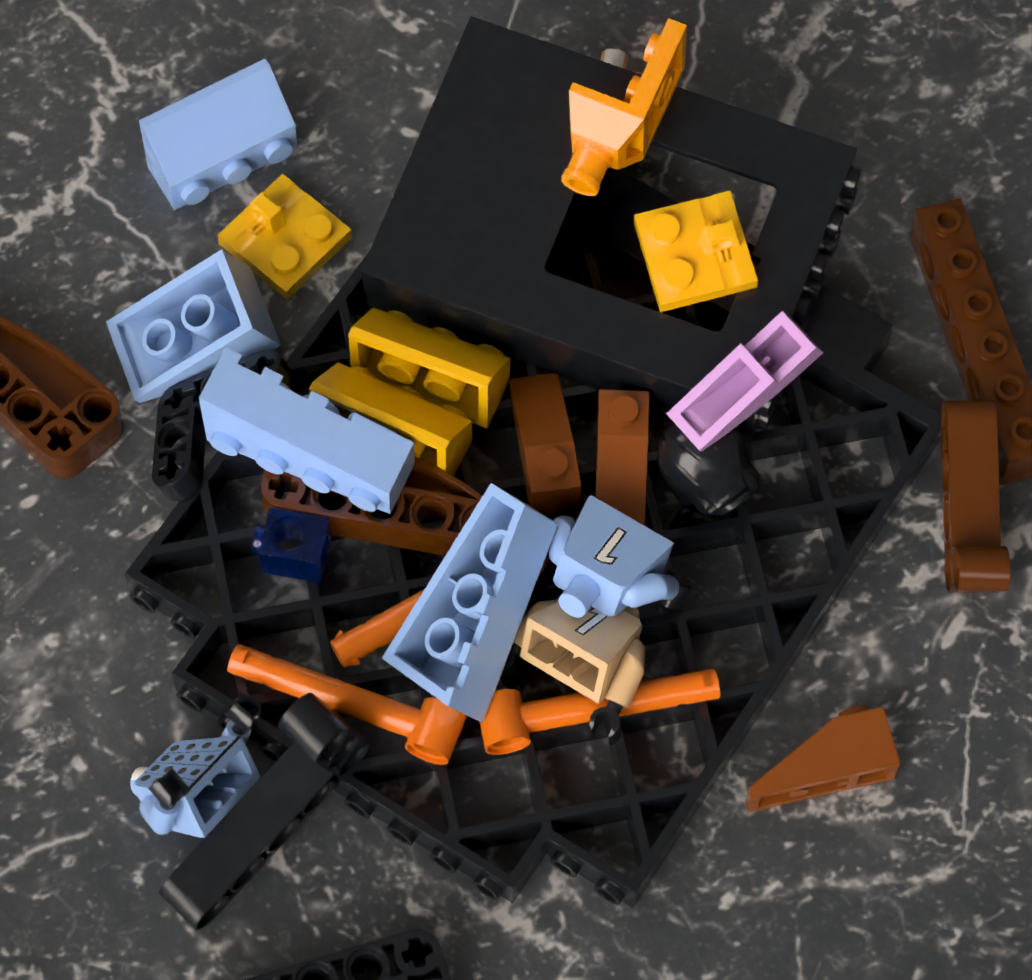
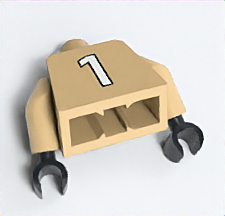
[500,599,645,745]

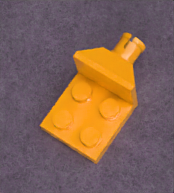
[561,18,687,196]

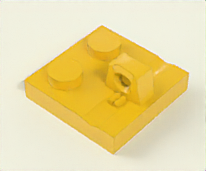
[217,174,352,300]
[634,190,758,312]

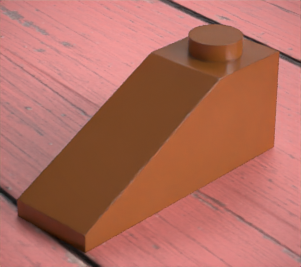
[509,373,581,515]
[595,389,649,526]
[745,705,900,813]

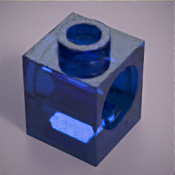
[252,507,331,583]

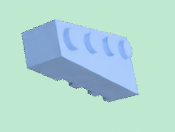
[199,347,415,514]
[382,483,558,723]

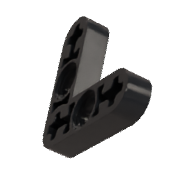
[152,349,293,501]

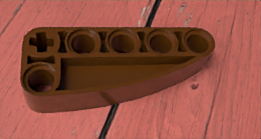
[0,316,124,479]
[261,457,482,556]

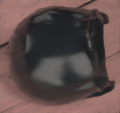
[657,421,760,515]

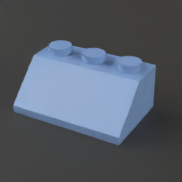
[139,58,298,210]

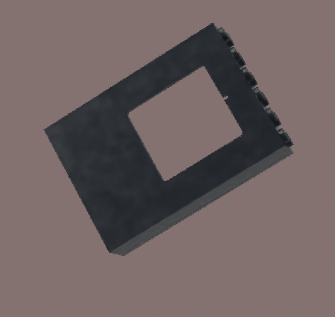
[361,16,862,443]

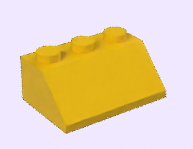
[348,307,510,429]
[309,362,472,476]

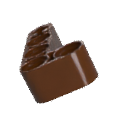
[941,400,1010,593]

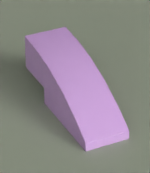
[666,311,823,452]

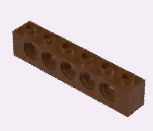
[909,198,1032,486]

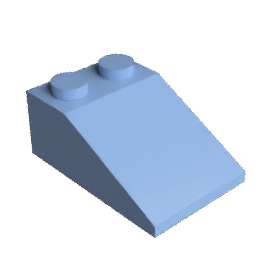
[106,249,281,403]

